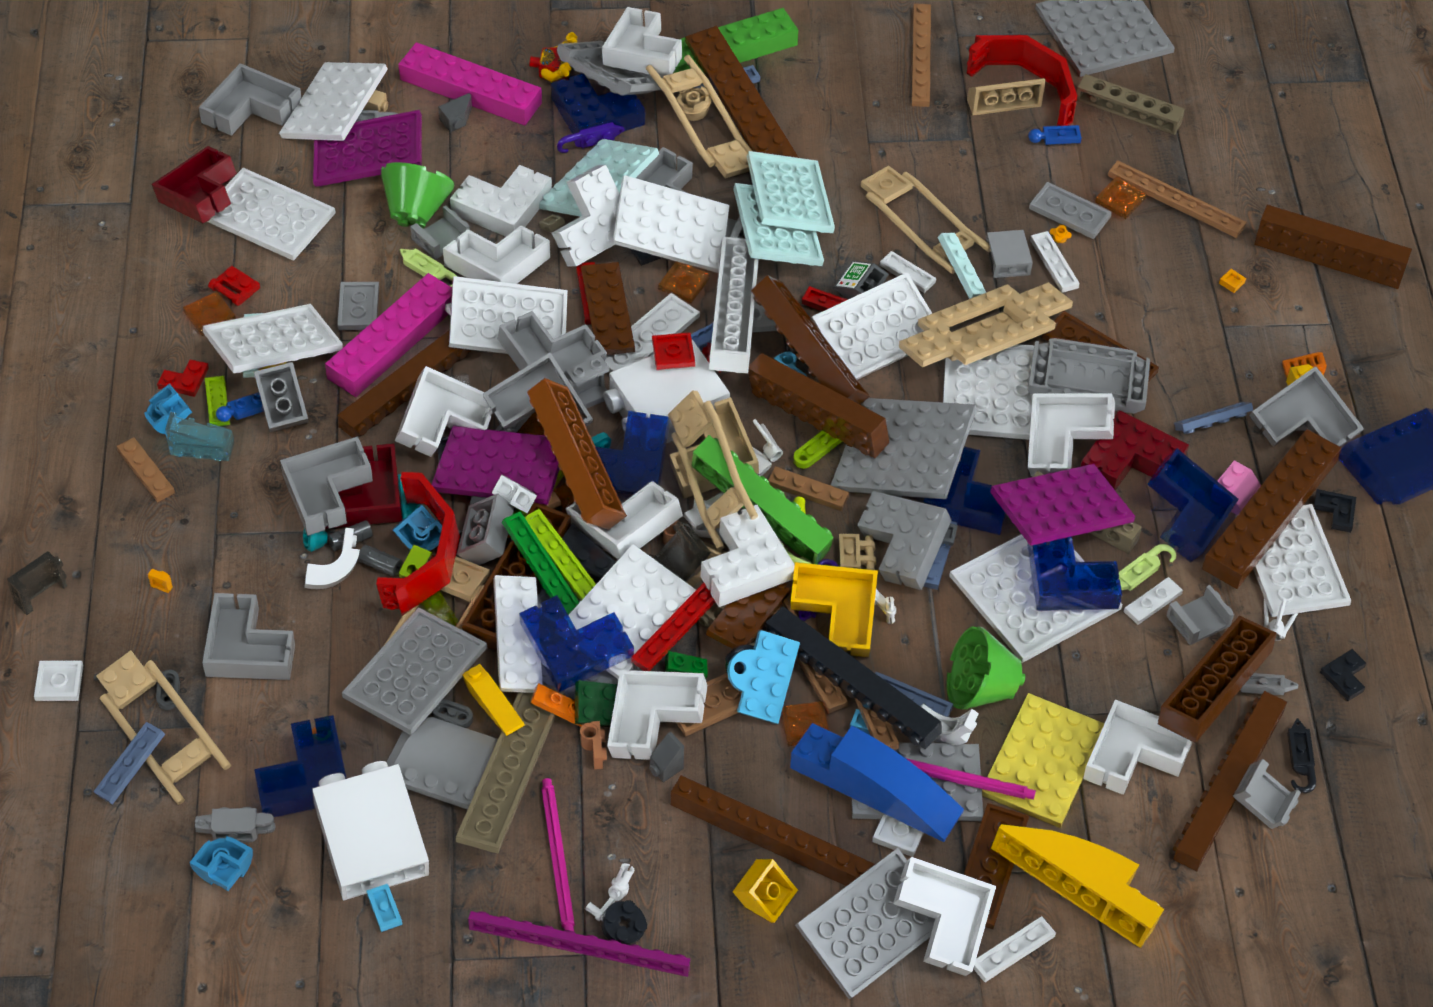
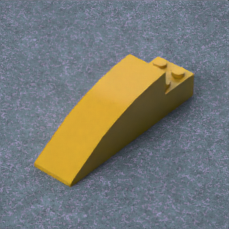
[991,824,1164,948]

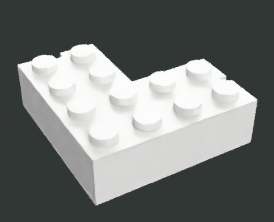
[602,7,682,77]
[450,165,552,237]
[552,165,620,266]
[443,226,550,284]
[395,366,493,457]
[1028,393,1115,476]
[566,481,683,560]
[700,505,795,607]
[607,670,708,760]
[1083,700,1192,795]
[893,857,996,976]

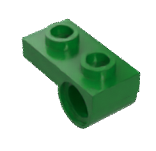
[665,651,708,679]

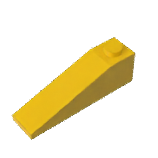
[462,664,525,736]

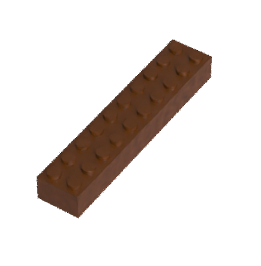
[1202,429,1342,589]

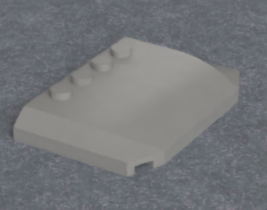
[557,41,663,96]
[1028,338,1150,414]
[387,717,498,810]

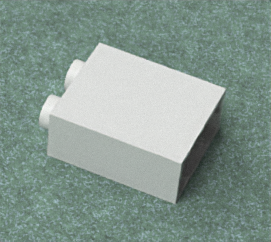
[603,340,730,452]
[312,761,429,901]

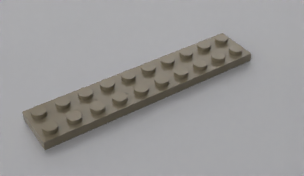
[456,683,565,854]

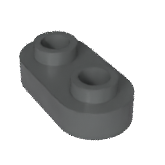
[156,670,180,710]
[432,699,473,728]

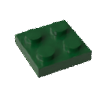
[575,680,617,727]

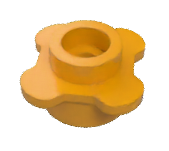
[1050,225,1072,243]

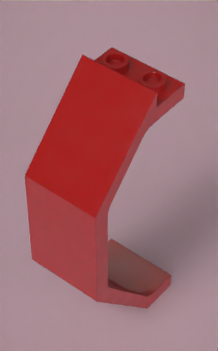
[967,35,1077,126]
[376,472,460,616]

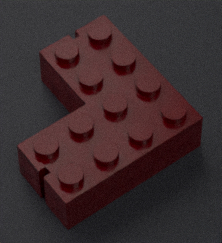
[152,146,237,224]
[1080,410,1189,490]
[325,443,402,529]

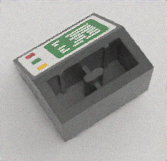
[833,261,889,300]

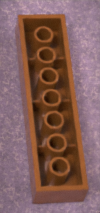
[527,378,627,530]

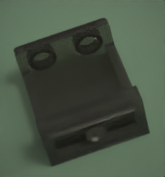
[649,522,711,582]
[7,551,67,615]

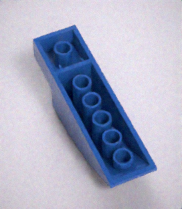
[790,723,964,842]

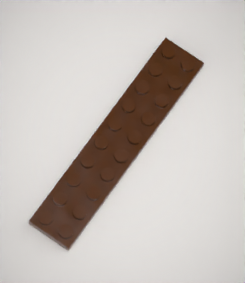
[685,26,799,158]

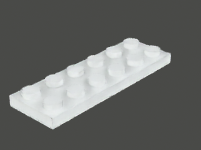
[605,293,700,373]
[493,575,543,693]

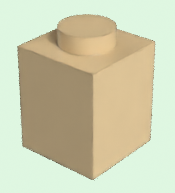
[363,90,388,112]

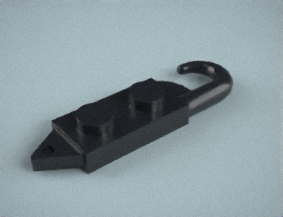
[1287,718,1317,793]

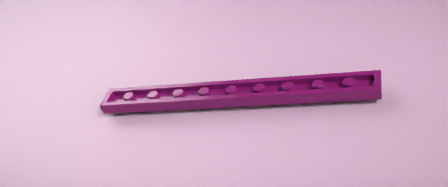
[468,911,690,977]

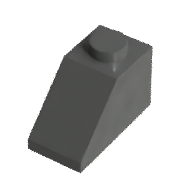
[438,93,472,132]
[649,732,684,782]

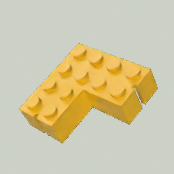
[791,562,878,657]

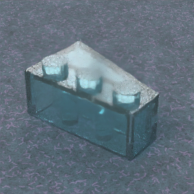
[165,412,234,461]

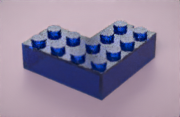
[551,73,645,134]
[596,411,670,495]
[924,447,1006,535]
[1147,448,1239,562]
[1027,536,1122,611]
[519,595,634,693]
[254,715,347,817]

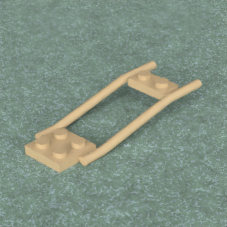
[646,55,752,178]
[861,166,991,274]
[668,390,758,551]
[384,556,490,645]
[96,650,231,805]

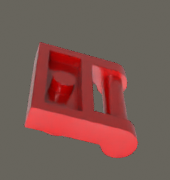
[208,266,260,306]

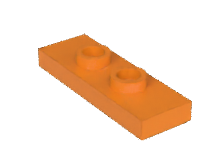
[531,683,582,727]

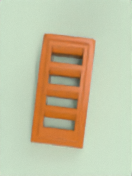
[1282,352,1327,378]

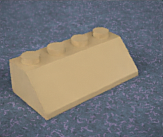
[967,78,1045,115]

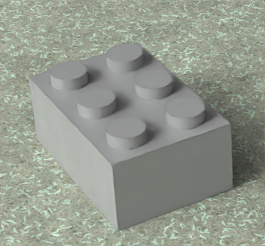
[254,362,308,432]
[457,494,514,565]

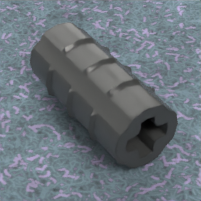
[328,520,373,552]
[358,545,403,577]

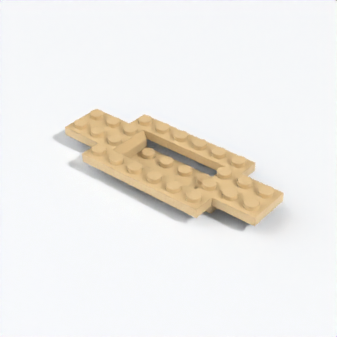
[899,282,1073,367]

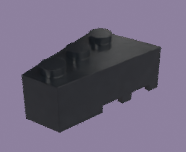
[562,524,616,584]

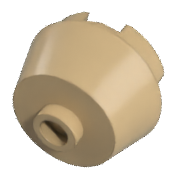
[676,86,711,121]

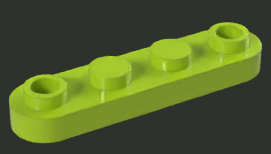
[793,430,843,469]

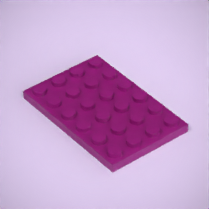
[313,110,422,187]
[432,426,560,505]
[990,464,1135,546]

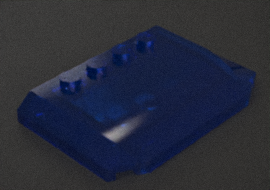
[1339,408,1433,505]

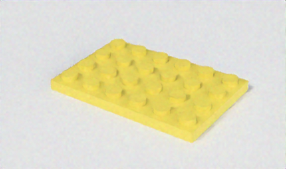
[982,693,1105,828]

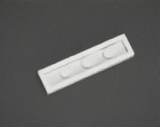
[1030,231,1080,293]
[973,916,1056,982]

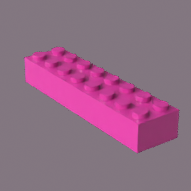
[398,42,542,126]
[325,273,452,397]

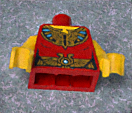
[529,32,577,84]

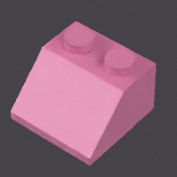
[1210,460,1261,515]

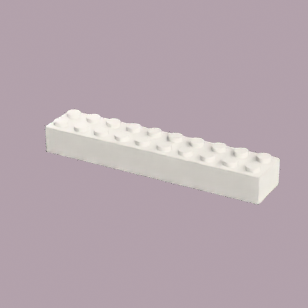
[709,237,758,373]

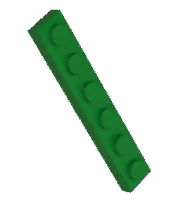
[501,511,579,620]

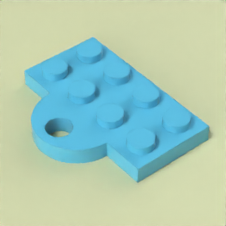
[727,630,800,724]

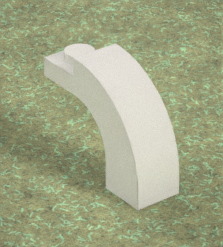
[304,528,360,589]
[921,704,978,745]

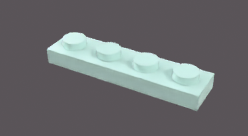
[937,233,986,299]

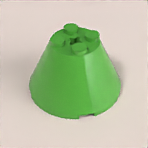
[381,162,454,228]
[946,626,1025,710]

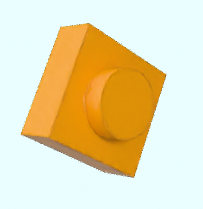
[1219,269,1246,293]
[148,569,173,593]

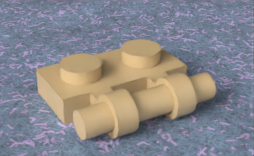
[839,534,876,570]

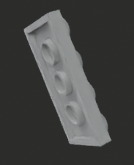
[1029,182,1112,239]

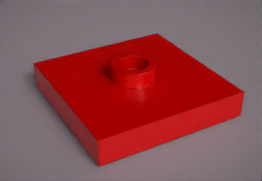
[652,332,695,370]

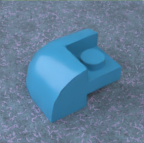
[144,383,192,434]
[392,505,442,551]
[190,836,253,891]

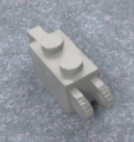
[195,807,276,843]

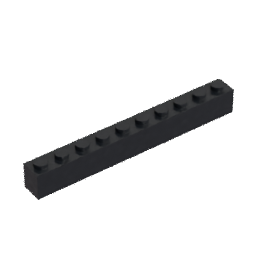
[766,606,942,749]

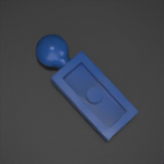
[1028,125,1082,145]
[216,392,264,422]

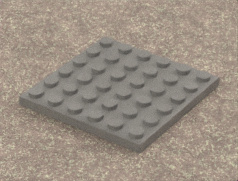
[1035,0,1175,77]
[831,398,976,499]

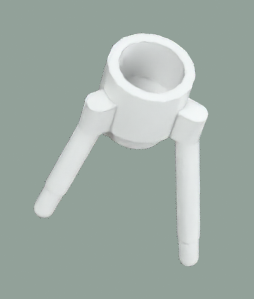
[752,419,783,462]
[1264,598,1298,641]

